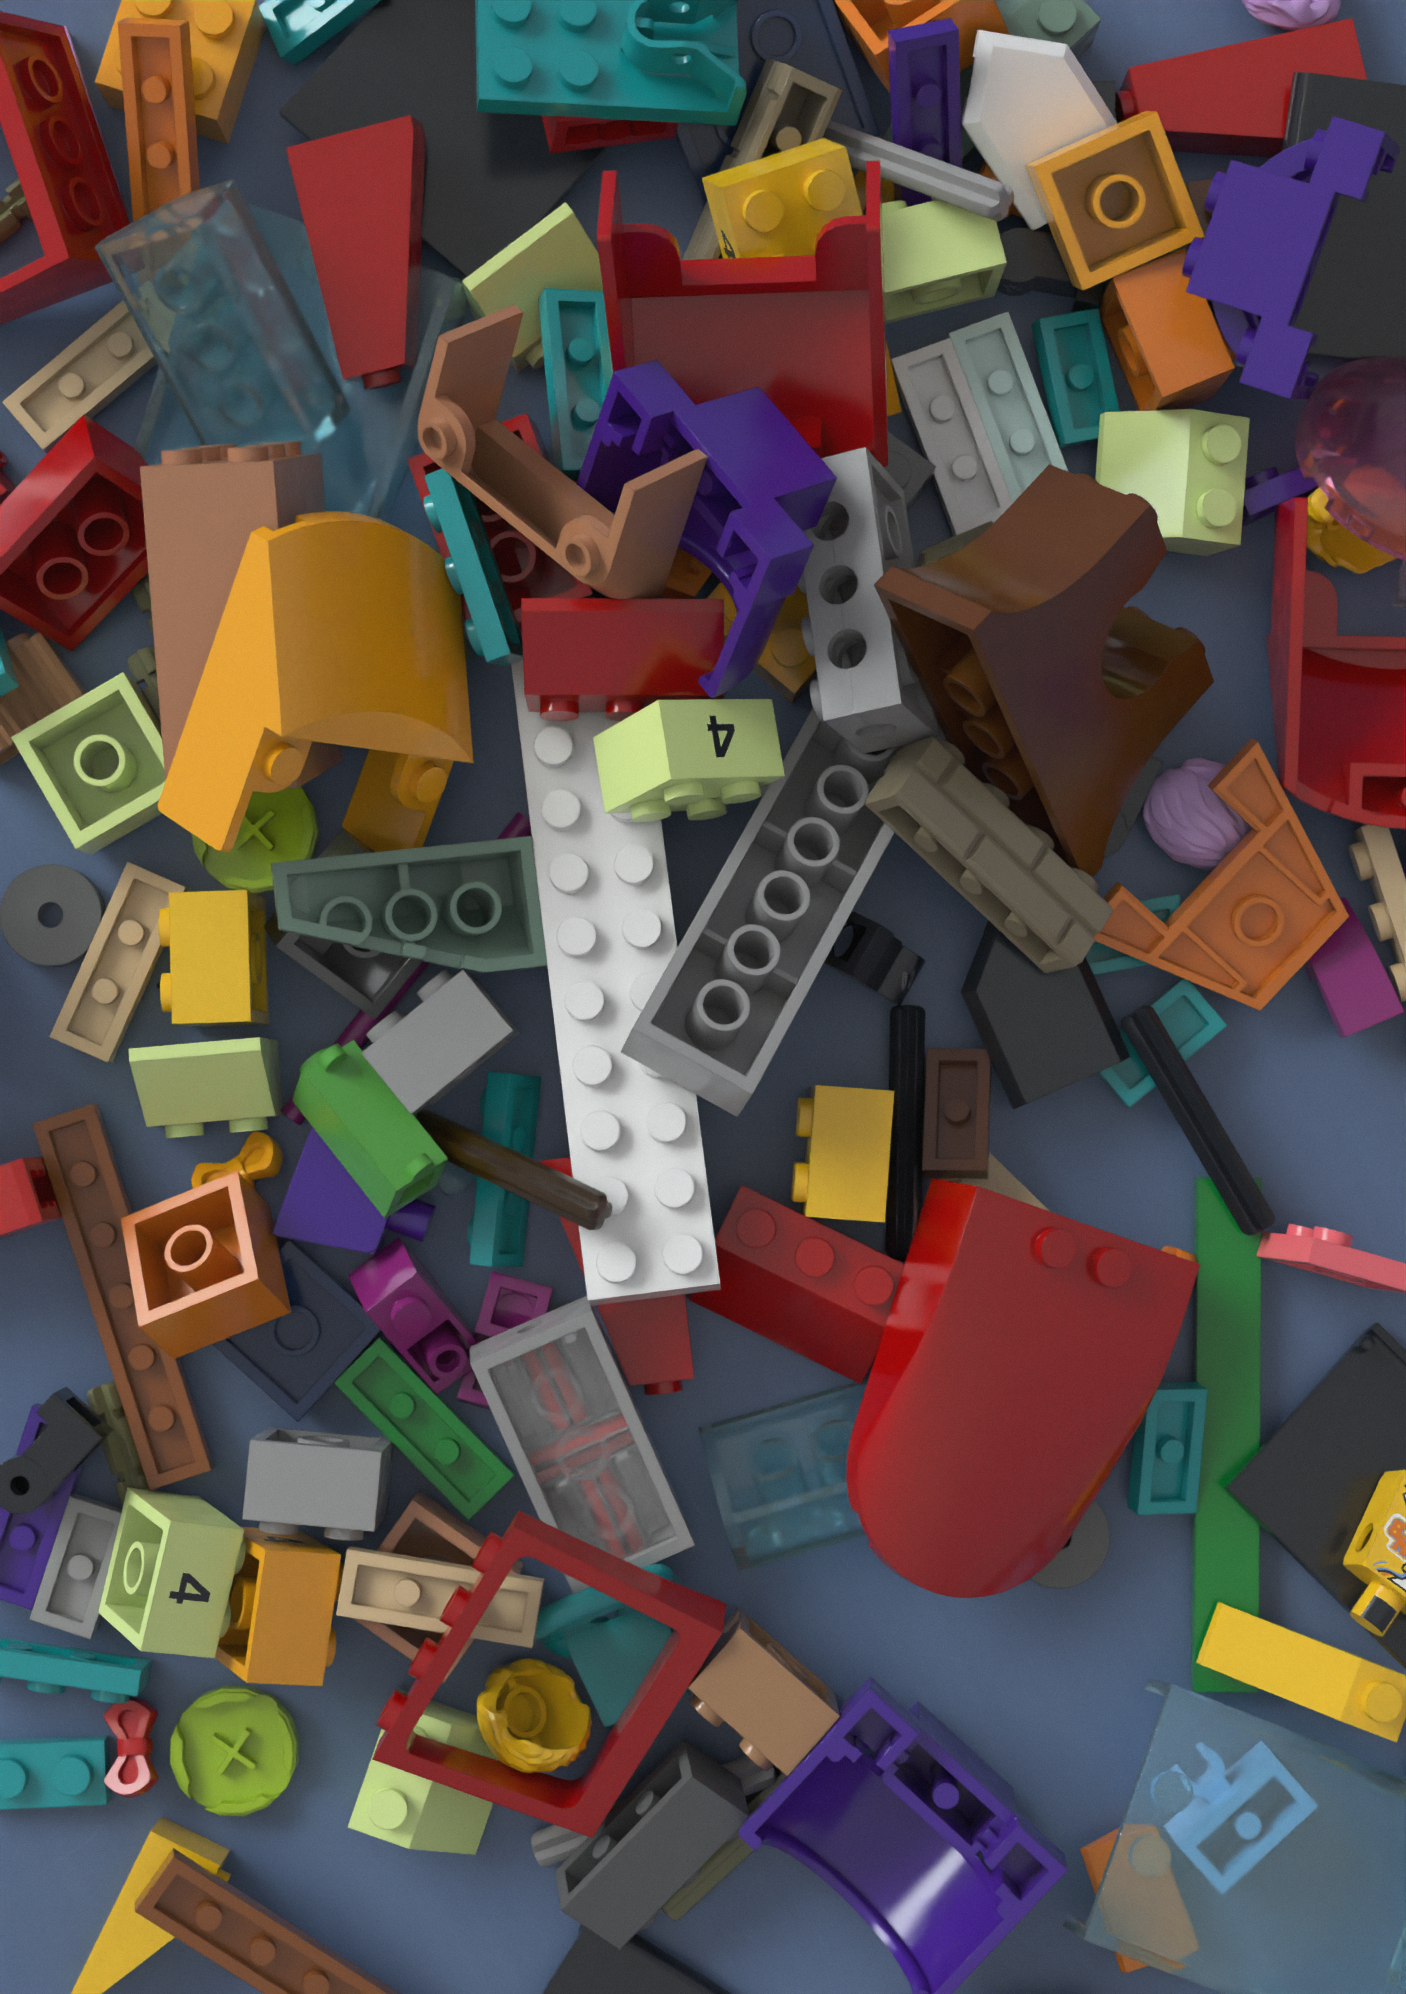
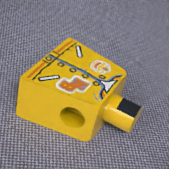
[1343,1470,1406,1637]

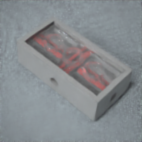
[470,1296,695,1594]

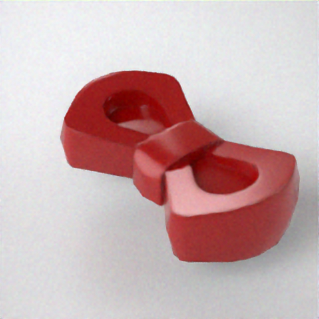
[104,1697,159,1798]

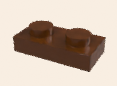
[922,1048,992,1179]

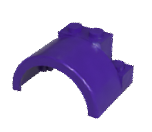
[1182,116,1401,400]
[576,360,837,698]
[739,1676,1068,1994]

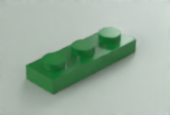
[334,1336,516,1521]

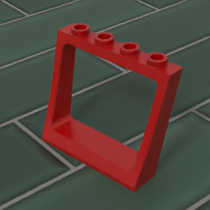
[372,1510,727,1838]

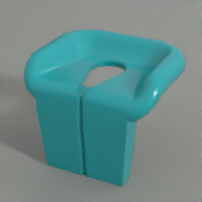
[535,1564,691,1728]

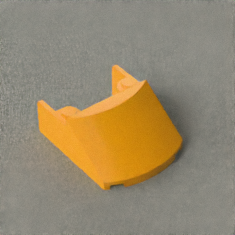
[158,511,474,852]

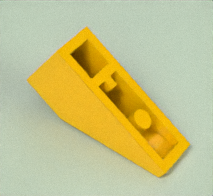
[1196,1602,1406,1743]
[71,1816,232,1994]

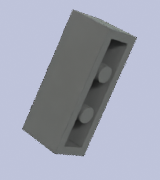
[555,1739,750,1950]

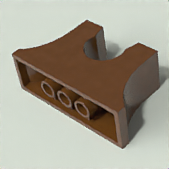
[874,464,1214,878]

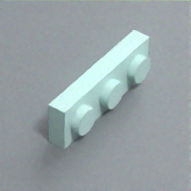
[947,312,1068,503]

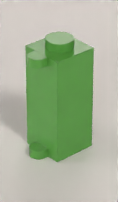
[292,1040,448,1219]

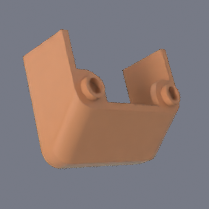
[418,304,708,599]

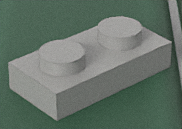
[29,1493,122,1639]

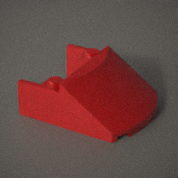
[597,160,888,467]
[1266,497,1406,829]

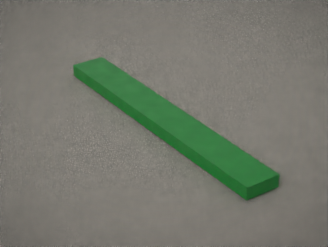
[1191,1177,1262,1693]

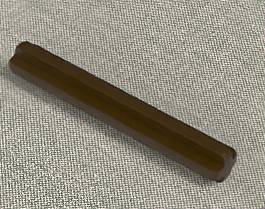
[416,1110,612,1230]

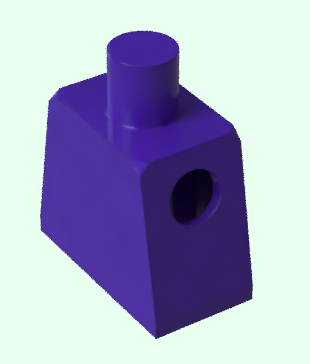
[272,1127,436,1254]

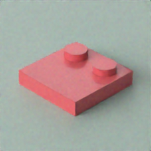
[1256,1224,1406,1294]

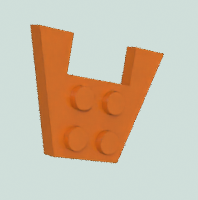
[1093,738,1349,1011]

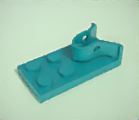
[475,0,747,126]

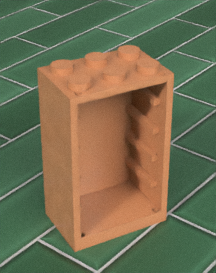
[140,441,343,789]

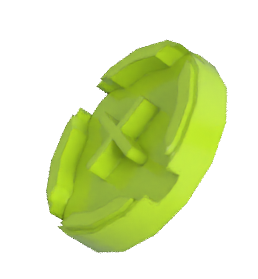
[191,786,320,894]
[170,1685,299,1816]

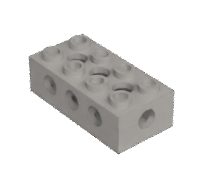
[798,447,939,754]

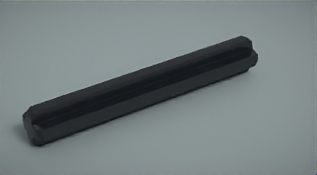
[886,1005,925,1257]
[1121,1005,1275,1236]

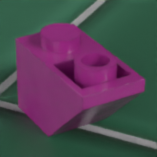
[348,1237,479,1395]

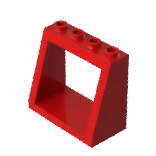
[0,11,145,325]

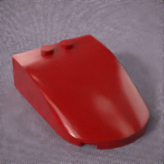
[846,1178,1200,1598]

